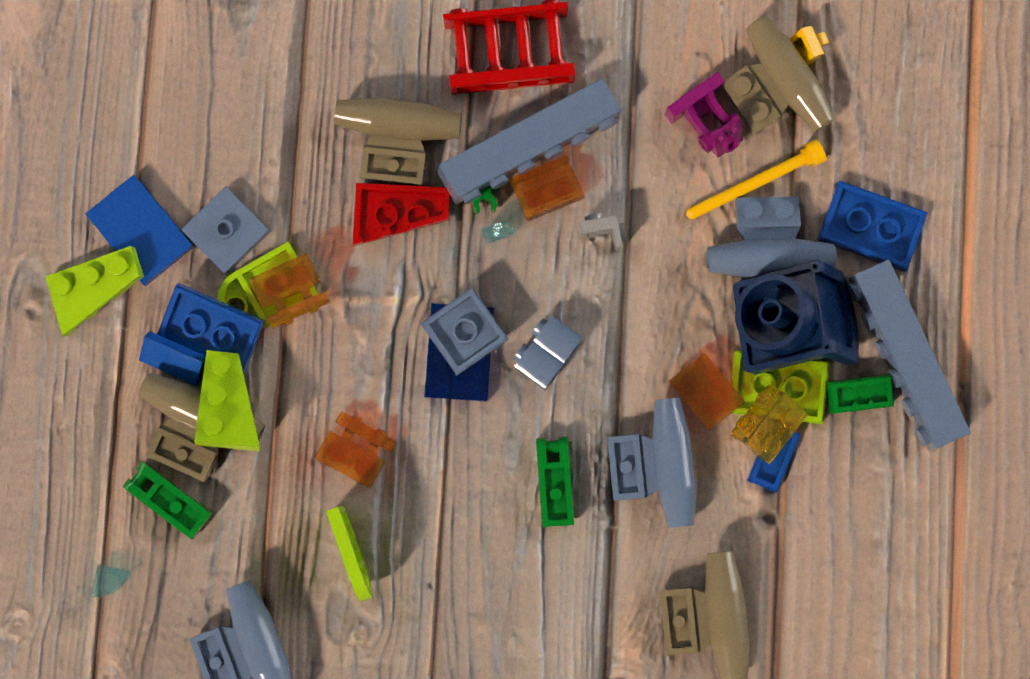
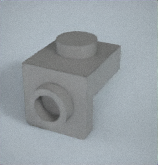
[578,213,627,251]

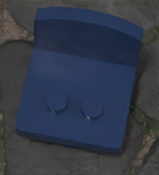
[733,259,859,375]

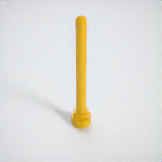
[686,139,827,219]

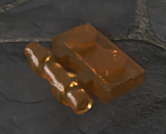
[249,253,330,329]
[315,411,397,489]

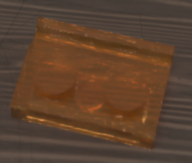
[509,155,585,222]
[669,353,745,431]

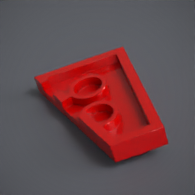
[352,183,450,247]

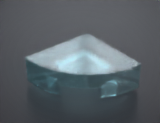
[481,222,514,245]
[91,564,131,597]

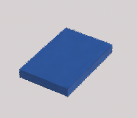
[85,174,194,286]
[817,180,928,272]
[157,283,265,375]

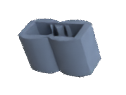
[513,316,583,391]

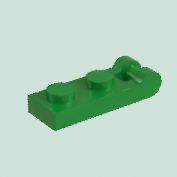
[536,436,574,527]
[123,460,213,539]

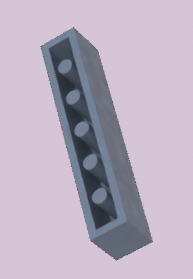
[437,78,621,204]
[848,259,971,450]

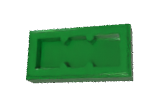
[827,374,894,414]

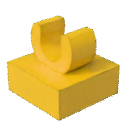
[790,26,830,65]

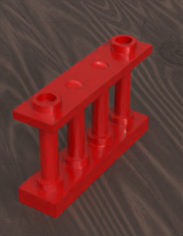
[443,0,575,95]

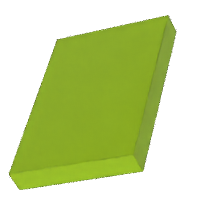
[727,350,829,425]

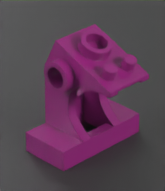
[664,72,744,158]

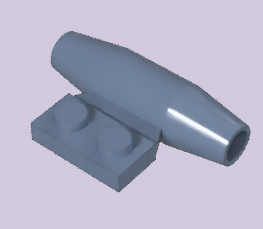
[706,196,836,277]
[607,398,696,528]
[190,580,291,679]

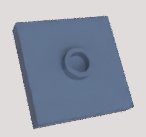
[181,186,271,275]
[420,287,509,376]

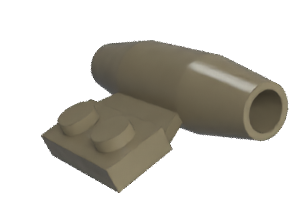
[723,15,836,135]
[334,98,462,185]
[138,373,265,482]
[659,551,750,679]

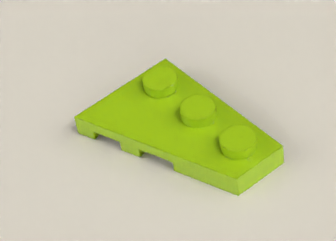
[45,246,144,337]
[194,350,260,451]

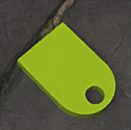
[218,241,321,329]
[326,506,374,602]

